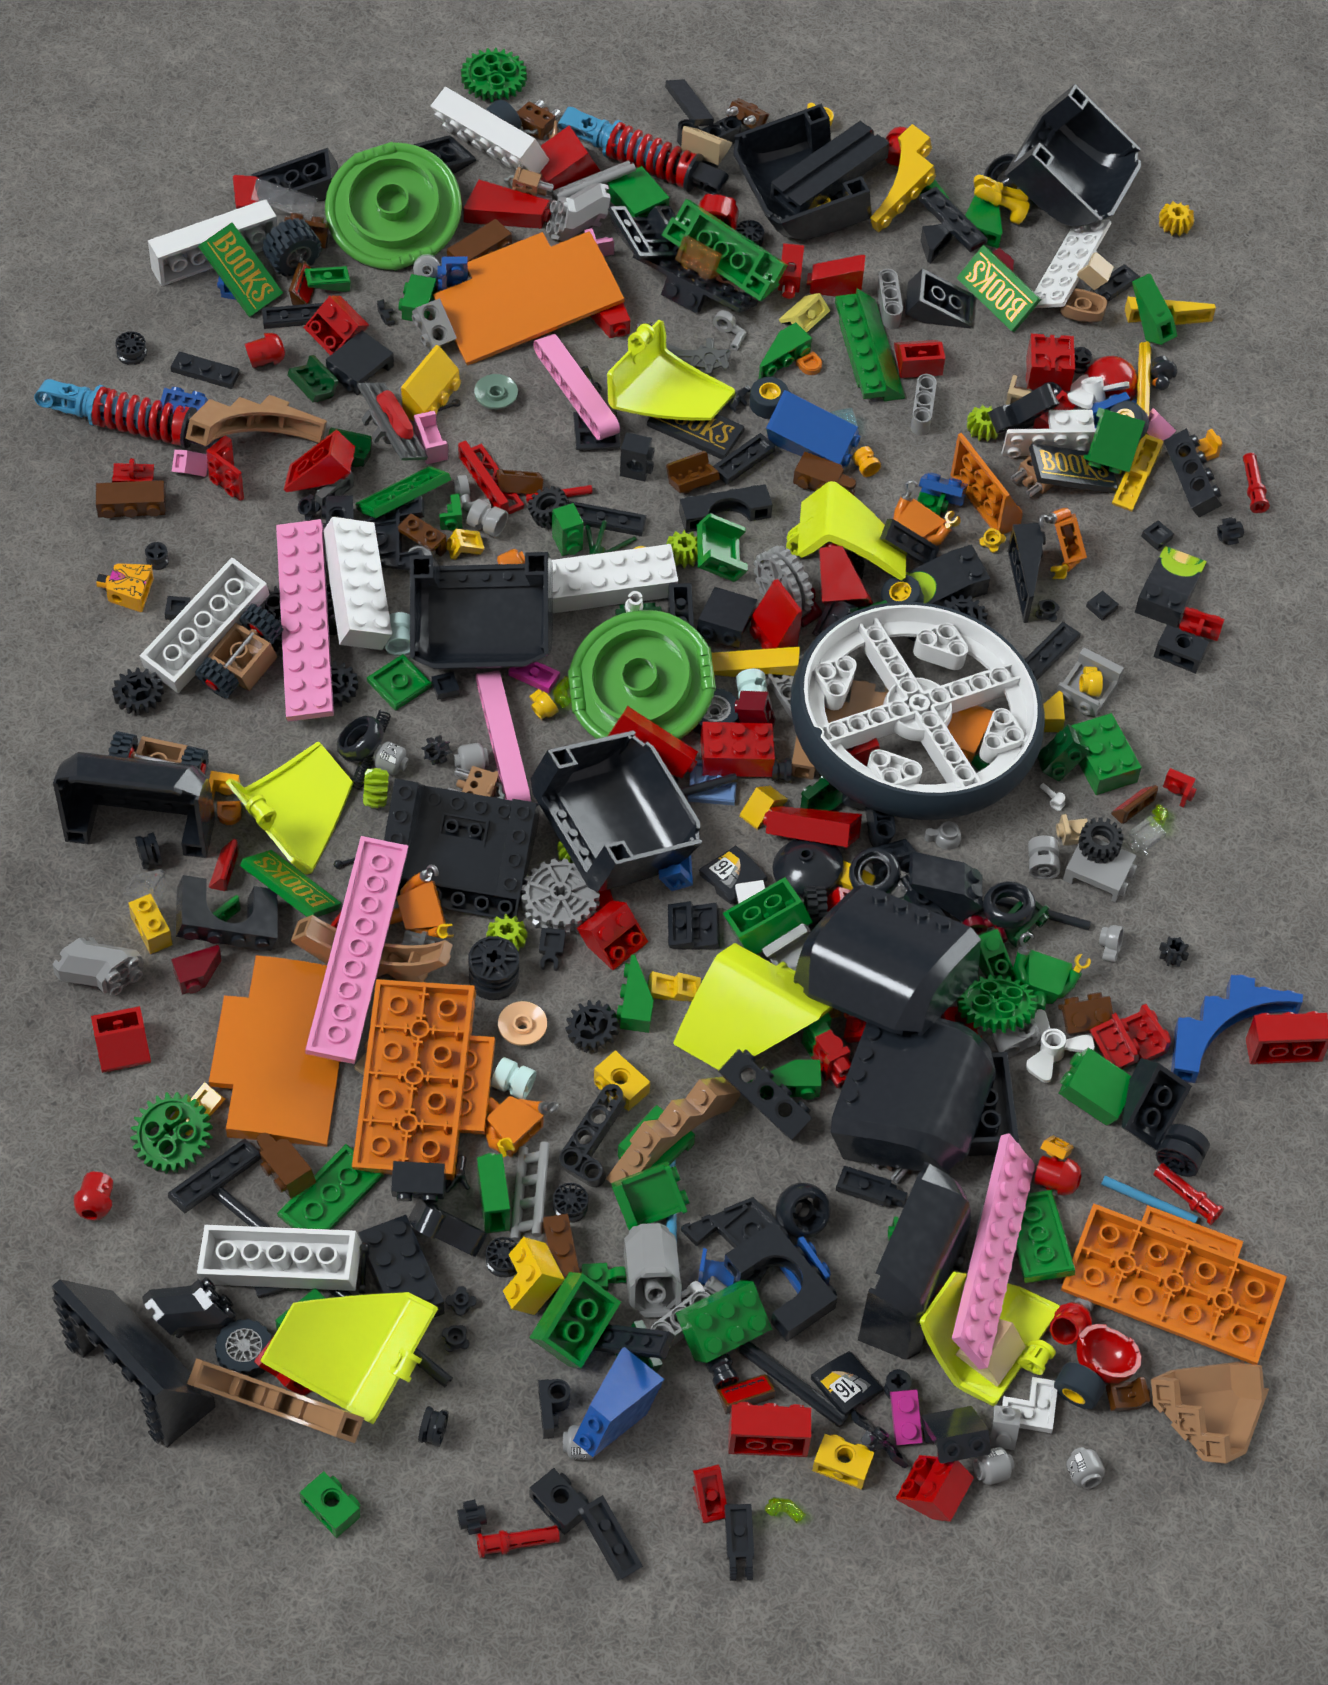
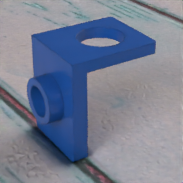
[698,1248,734,1287]

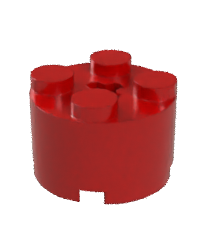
[698,194,739,230]

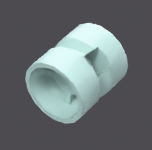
[385,612,410,655]
[736,669,768,698]
[491,1057,536,1099]

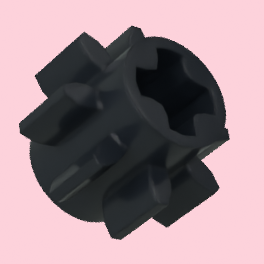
[1217,517,1244,545]
[421,735,452,765]
[1159,936,1189,967]
[457,1499,487,1535]

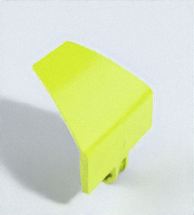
[607,320,735,420]
[786,481,906,581]
[226,742,353,875]
[673,943,833,1070]
[920,1272,1060,1406]
[261,1292,438,1424]

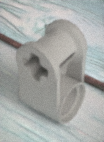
[992,1019,1042,1057]

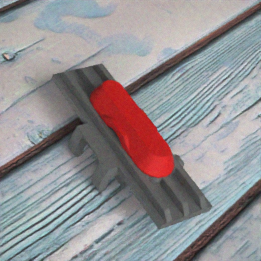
[357,383,428,460]

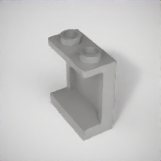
[1056,647,1124,718]
[1063,837,1137,903]
[762,923,811,971]

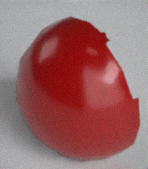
[1085,356,1138,401]
[1076,1324,1142,1384]

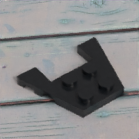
[365,496,424,570]
[681,1197,781,1289]

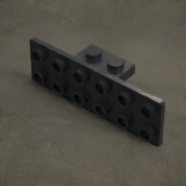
[633,254,758,313]

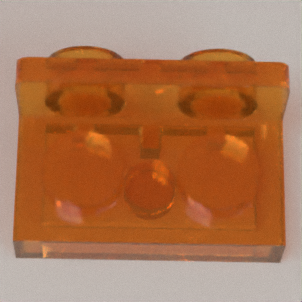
[675,235,722,279]

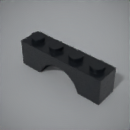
[679,484,773,533]

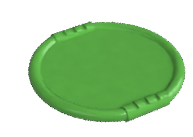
[325,142,462,271]
[568,610,716,740]

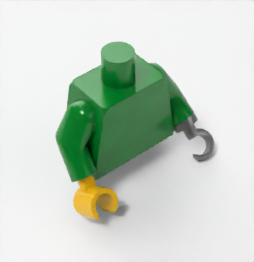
[1013,932,1091,1010]

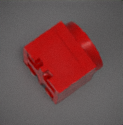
[1026,333,1075,392]

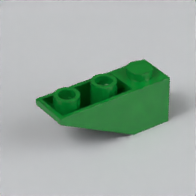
[1132,274,1177,345]
[758,322,812,379]
[978,929,1016,982]
[616,954,654,1033]
[747,1060,821,1100]

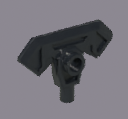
[851,1410,909,1468]

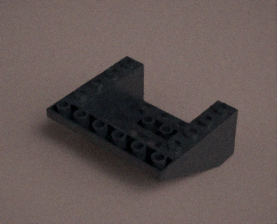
[384,778,541,919]
[52,1279,216,1448]

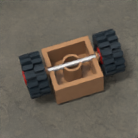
[195,604,284,699]
[108,731,209,776]

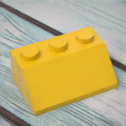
[401,345,461,421]

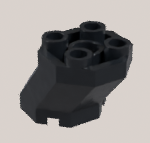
[142,1277,237,1339]

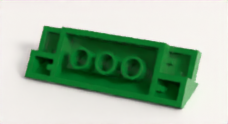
[662,199,788,301]
[835,288,905,402]

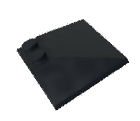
[608,206,693,259]

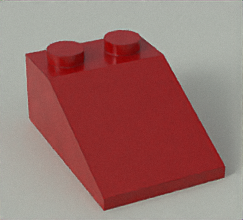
[284,429,355,492]
[749,579,802,649]

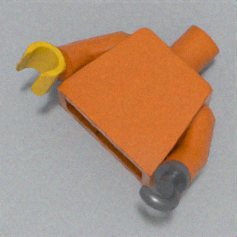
[893,480,961,546]
[1039,508,1087,579]
[390,864,454,938]
[485,1096,559,1157]

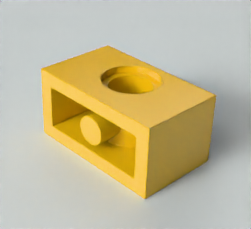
[128,893,173,954]
[594,1050,650,1111]
[812,1434,874,1490]

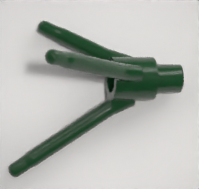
[585,520,637,555]

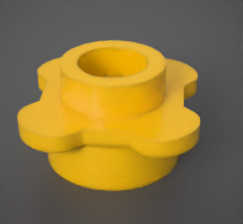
[979,528,1006,553]

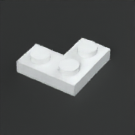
[1002,1377,1057,1433]

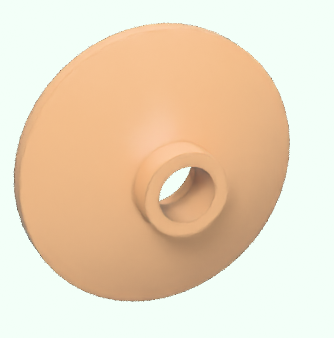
[498,1001,547,1046]

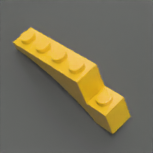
[870,124,936,232]

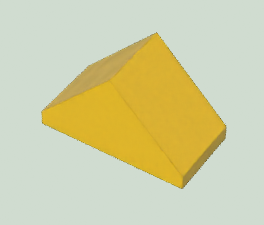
[1043,691,1065,732]
[739,786,788,830]

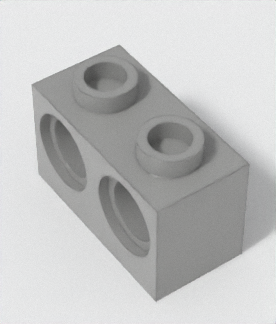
[412,298,457,351]

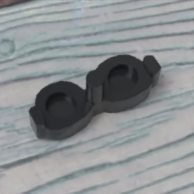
[377,299,395,326]
[728,386,751,412]

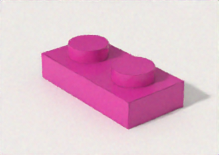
[509,662,560,694]
[890,1389,923,1445]

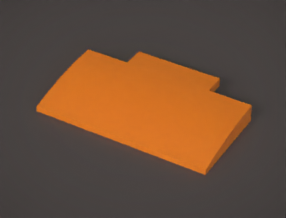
[433,231,625,365]
[209,955,340,1147]
[352,979,495,1180]
[1061,1203,1287,1365]

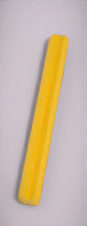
[1137,341,1151,417]

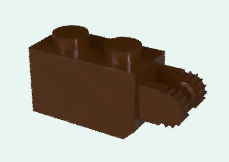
[793,451,856,495]
[256,1132,316,1199]

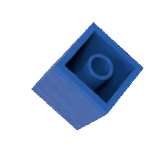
[766,390,861,467]
[573,1347,664,1457]

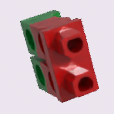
[801,1013,851,1088]

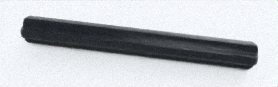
[739,1341,848,1427]

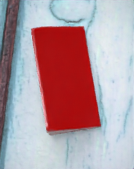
[233,175,261,209]
[209,839,239,891]

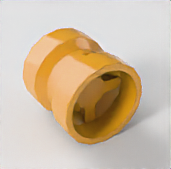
[852,446,881,477]

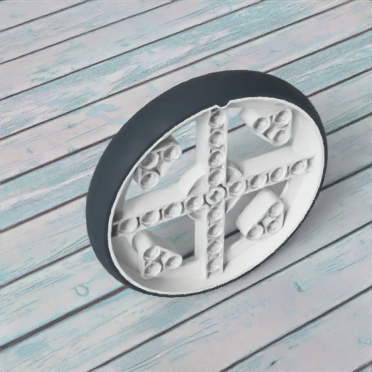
[790,602,1045,820]

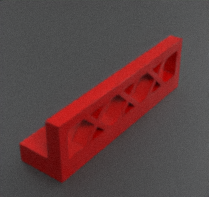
[458,440,524,515]

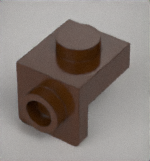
[1105,1377,1150,1411]

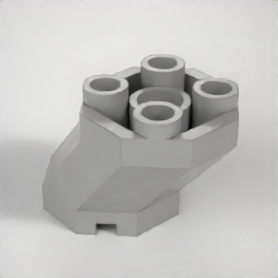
[546,183,611,241]
[52,937,144,996]
[624,1223,682,1318]

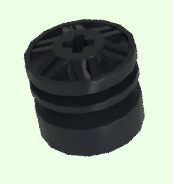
[468,936,519,1000]

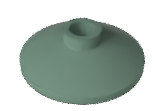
[474,374,518,409]

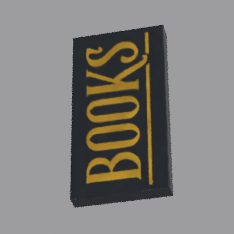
[647,414,745,459]
[1029,443,1118,493]

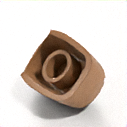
[1060,288,1107,322]

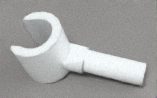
[1040,783,1065,811]
[681,1281,705,1298]

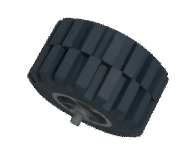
[262,218,322,276]

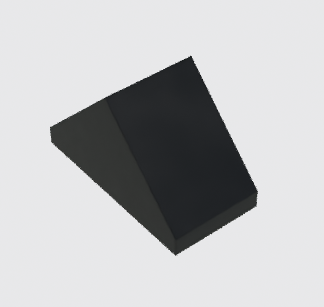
[920,224,953,264]

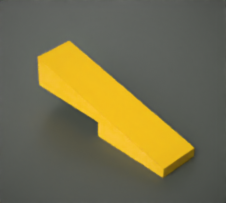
[1125,297,1216,325]
[1112,434,1164,512]
[711,647,800,677]

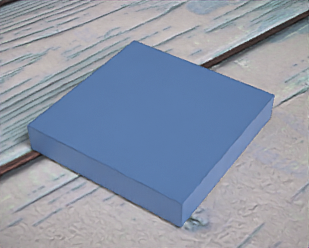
[688,759,736,806]

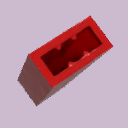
[807,255,865,297]

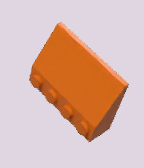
[950,433,1023,535]

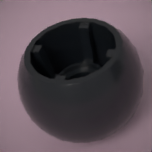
[775,1183,831,1238]

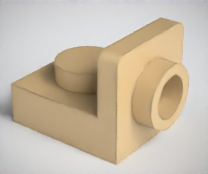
[1056,814,1087,846]

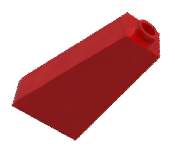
[463,179,551,229]
[590,303,631,338]
[608,706,698,778]
[763,806,862,847]

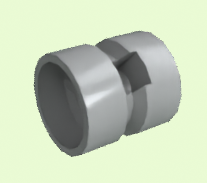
[467,499,508,538]
[1028,835,1060,879]

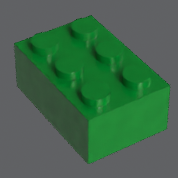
[1071,713,1142,795]
[723,877,812,954]
[529,1272,621,1368]
[675,1280,772,1363]

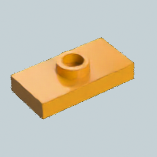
[1040,1135,1074,1160]

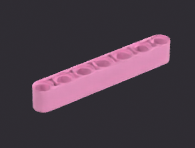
[534,334,620,440]
[476,670,531,802]

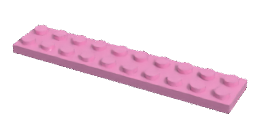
[276,519,334,722]
[306,836,408,1064]
[952,1134,1035,1369]

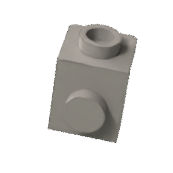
[989,1405,1020,1450]

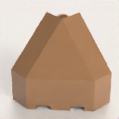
[1151,1361,1269,1463]

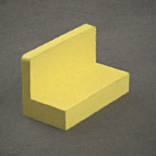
[779,293,830,333]

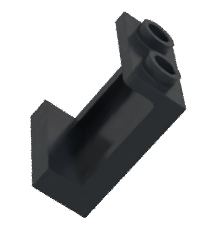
[326,330,394,395]
[697,587,758,649]
[921,1406,991,1463]

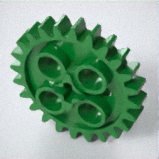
[461,48,527,102]
[957,975,1037,1033]
[130,1092,213,1174]

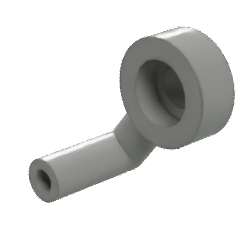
[713,310,746,351]
[453,474,490,511]

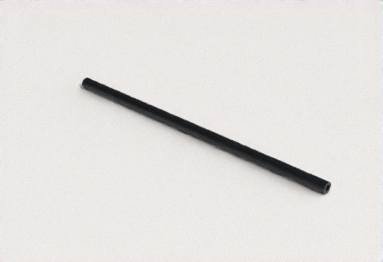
[212,1187,453,1388]

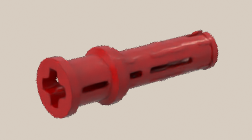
[1243,453,1270,513]
[1153,1163,1224,1225]
[476,1525,560,1558]

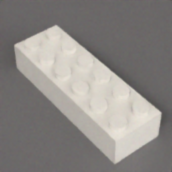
[431,87,549,173]
[148,199,277,286]
[323,517,392,650]
[552,544,678,613]
[140,558,270,693]
[197,1225,362,1291]

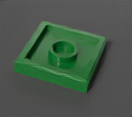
[367,654,432,711]

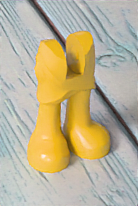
[974,175,1030,225]

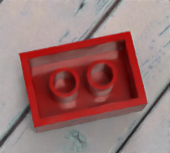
[700,722,775,777]
[1246,1011,1328,1064]
[728,1402,811,1457]

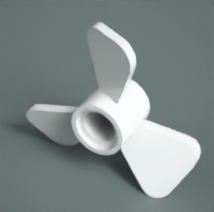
[1068,374,1130,409]
[1024,1009,1095,1083]

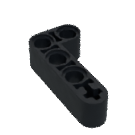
[559,1084,626,1187]

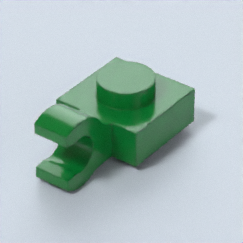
[582,1263,626,1291]

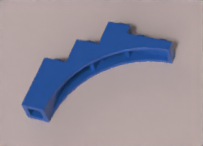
[1171,975,1303,1083]

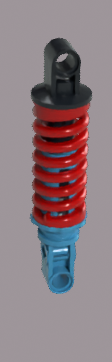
[557,107,729,195]
[34,379,222,449]

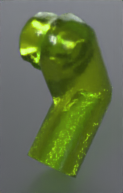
[553,676,571,708]
[1149,804,1169,828]
[765,1497,806,1524]

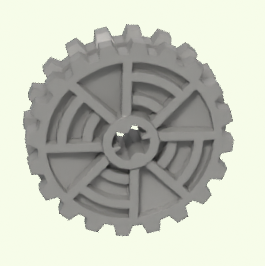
[754,545,814,615]
[522,858,600,936]

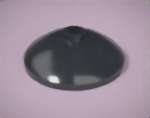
[772,839,844,897]

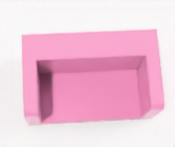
[414,411,448,464]

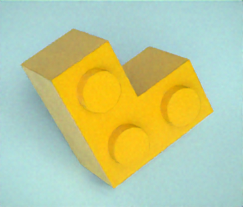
[503,1237,565,1315]

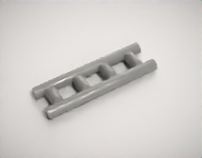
[552,160,636,199]
[510,1142,550,1241]

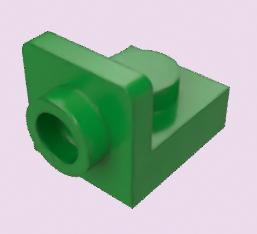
[917,492,949,516]
[439,494,463,531]

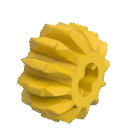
[1159,201,1194,236]

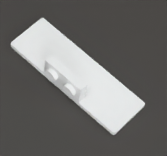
[1034,219,1111,308]
[1002,410,1096,458]

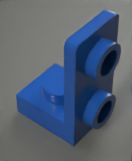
[659,855,693,891]

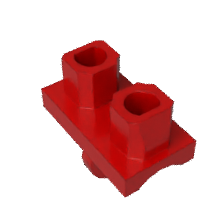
[112,458,155,482]
[1179,607,1225,641]

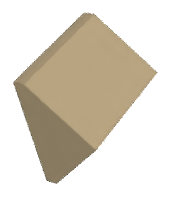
[681,126,732,165]
[955,1319,1026,1387]

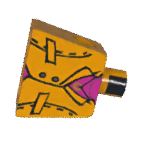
[96,564,154,612]

